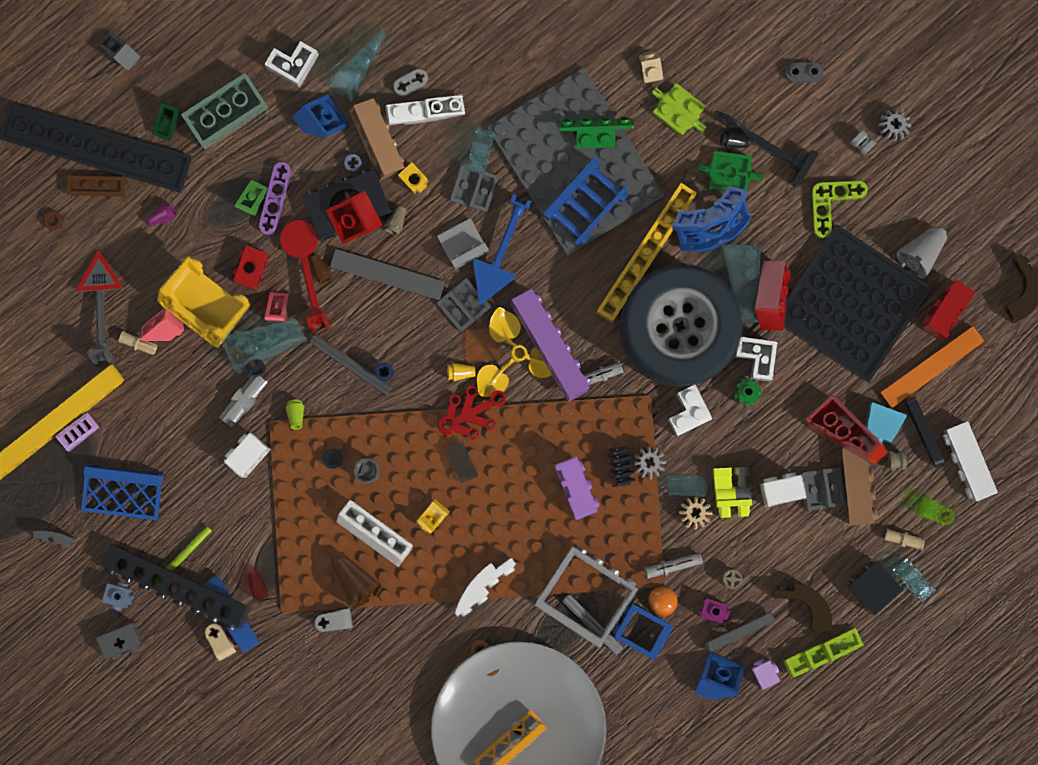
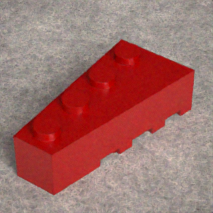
[805,395,888,465]

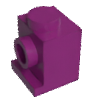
[699,598,730,624]

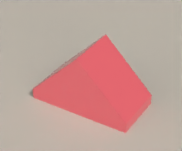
[265,292,289,323]

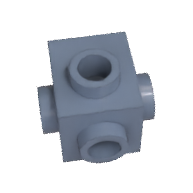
[102,582,134,611]

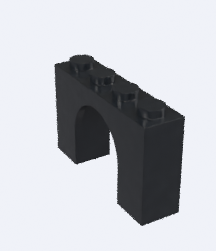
[303,168,392,242]

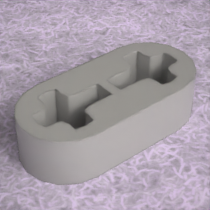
[394,69,428,97]

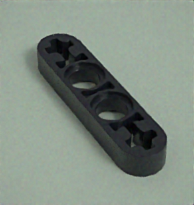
[904,396,944,468]

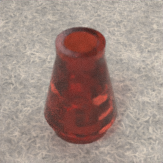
[248,571,269,601]

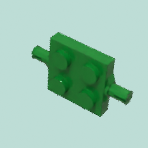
[698,151,763,192]

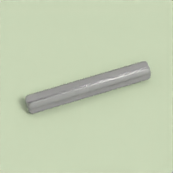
[563,595,623,654]

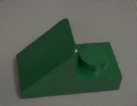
[153,101,182,141]

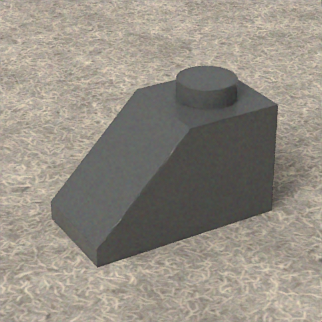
[98,31,140,71]

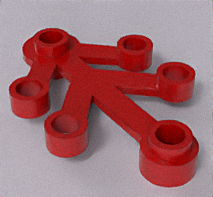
[438,386,506,440]

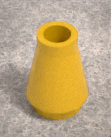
[447,363,475,382]

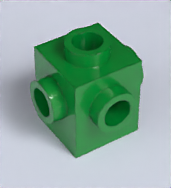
[733,378,762,406]

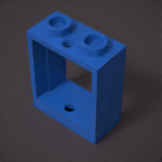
[612,604,673,660]

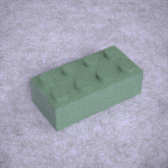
[181,73,268,149]

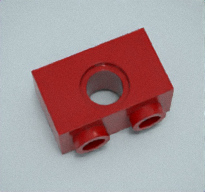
[232,246,269,291]

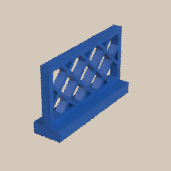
[81,464,164,520]

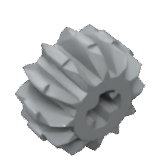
[878,109,912,142]
[633,446,666,479]

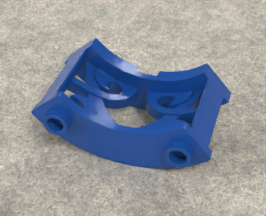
[673,186,752,252]

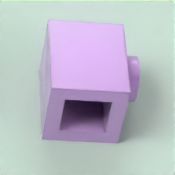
[751,658,780,690]

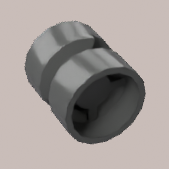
[354,458,380,484]

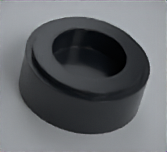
[245,359,266,377]
[323,450,343,469]

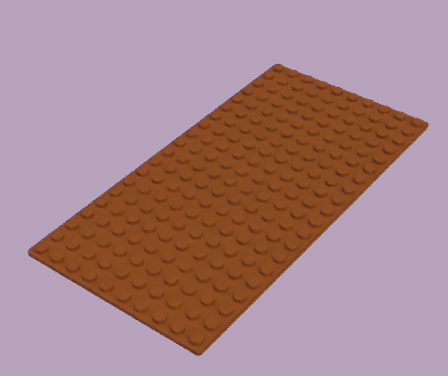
[269,395,665,613]

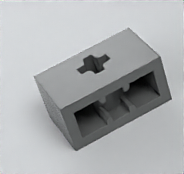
[96,623,144,661]

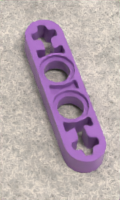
[259,162,291,235]

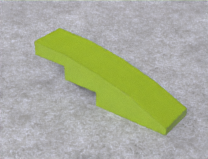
[783,628,864,678]

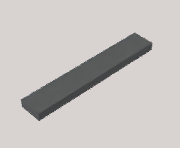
[330,249,445,300]

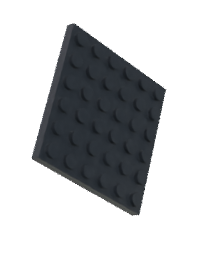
[784,224,932,383]

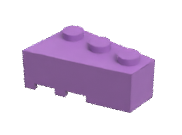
[554,457,600,520]

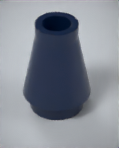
[374,362,394,382]

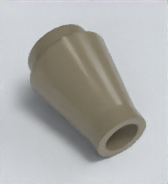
[384,206,407,236]

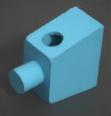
[865,402,907,443]

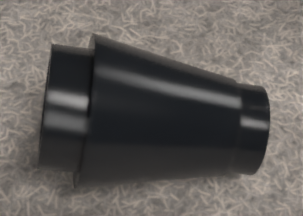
[720,130,749,148]

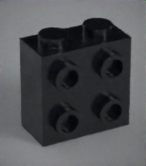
[847,561,903,616]

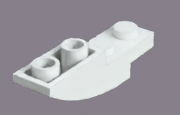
[385,95,465,125]
[455,558,516,617]

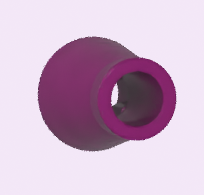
[147,203,177,227]

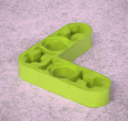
[812,181,868,239]

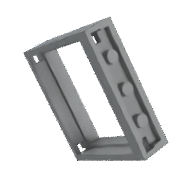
[535,546,638,648]

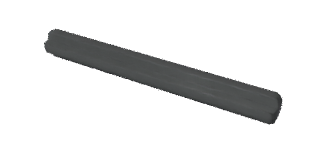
[310,334,392,395]

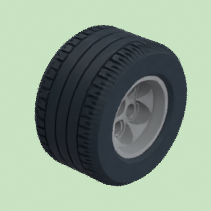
[619,264,743,387]

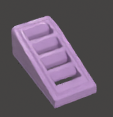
[56,412,100,452]

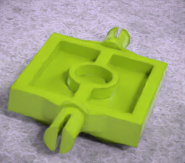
[651,83,707,137]

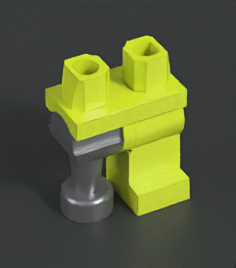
[713,467,752,518]

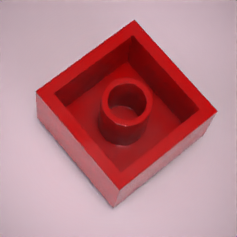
[325,191,382,244]

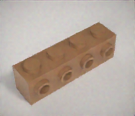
[349,98,405,180]
[842,449,878,526]

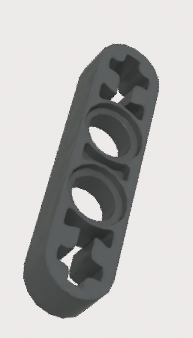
[704,612,775,653]

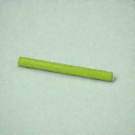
[154,526,212,585]

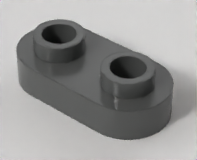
[785,63,824,83]

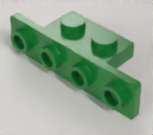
[557,116,634,149]

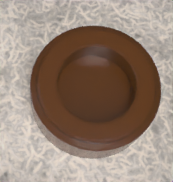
[43,211,64,231]

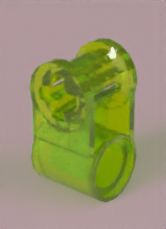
[916,496,955,525]

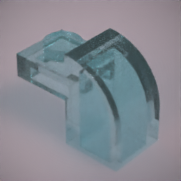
[466,128,495,175]
[892,559,936,603]

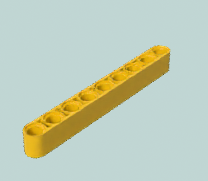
[0,365,125,480]

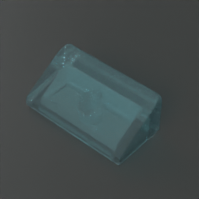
[667,476,707,497]

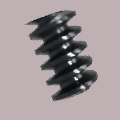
[607,446,636,487]

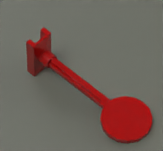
[280,220,331,332]

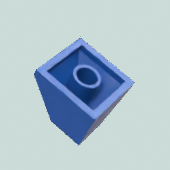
[293,94,350,138]
[695,652,745,700]

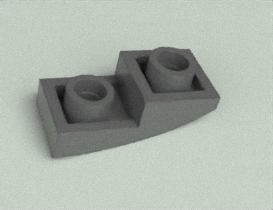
[33,531,77,548]

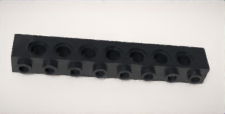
[100,544,252,630]

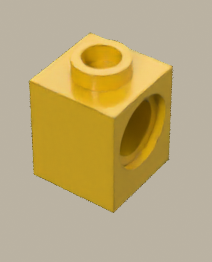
[398,163,428,194]

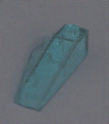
[329,29,387,100]

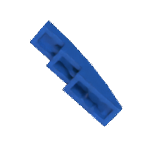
[202,575,260,653]

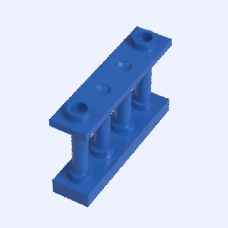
[543,157,629,247]

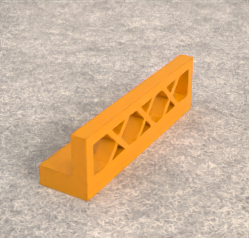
[473,710,547,765]

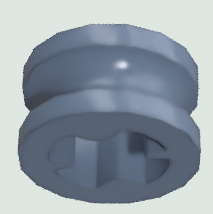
[344,154,362,173]

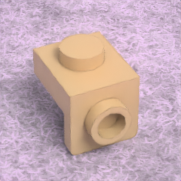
[639,51,663,83]

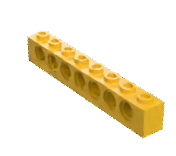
[596,183,697,323]

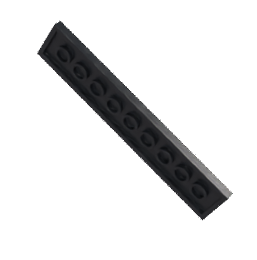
[0,103,193,194]

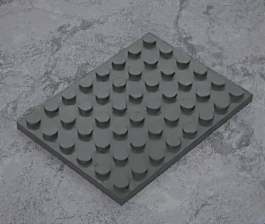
[487,68,665,256]

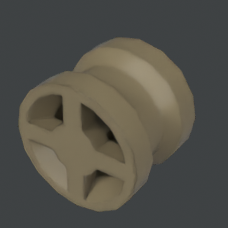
[888,451,907,470]
[722,569,742,589]

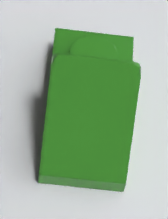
[235,180,268,215]

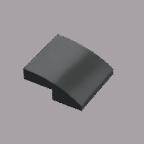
[449,164,499,212]
[437,278,492,332]
[799,467,846,511]

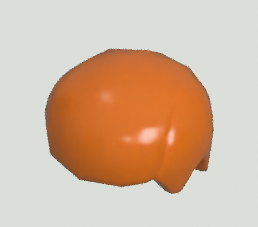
[649,586,677,617]

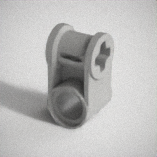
[315,609,353,632]

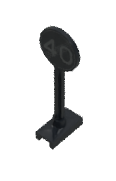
[713,111,819,188]

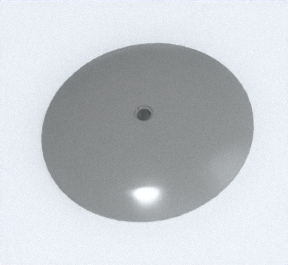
[431,642,606,765]

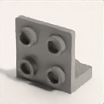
[438,219,489,270]

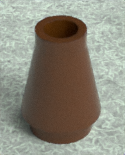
[309,255,333,284]

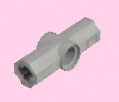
[219,376,268,427]

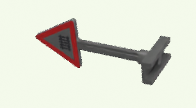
[76,251,123,366]

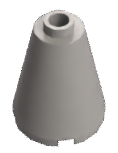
[896,226,947,279]

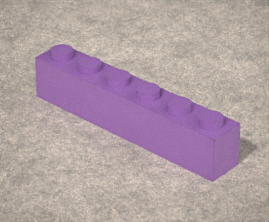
[510,289,590,402]

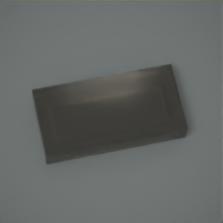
[445,441,478,484]

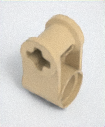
[205,623,237,661]

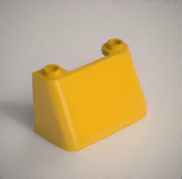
[157,257,250,347]

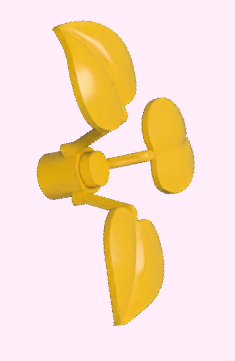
[477,307,552,397]

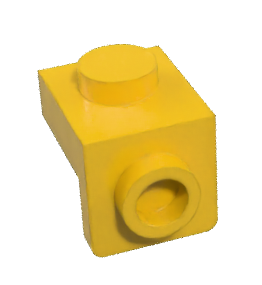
[417,499,450,534]

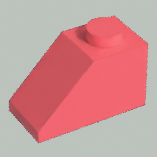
[140,308,184,341]

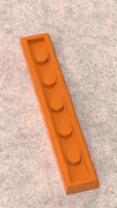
[880,326,984,408]

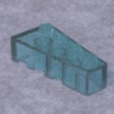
[720,244,761,324]
[222,319,307,374]

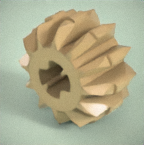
[679,497,712,529]

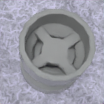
[850,130,877,156]

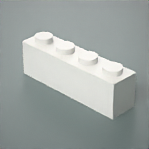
[943,422,998,502]
[336,500,413,567]

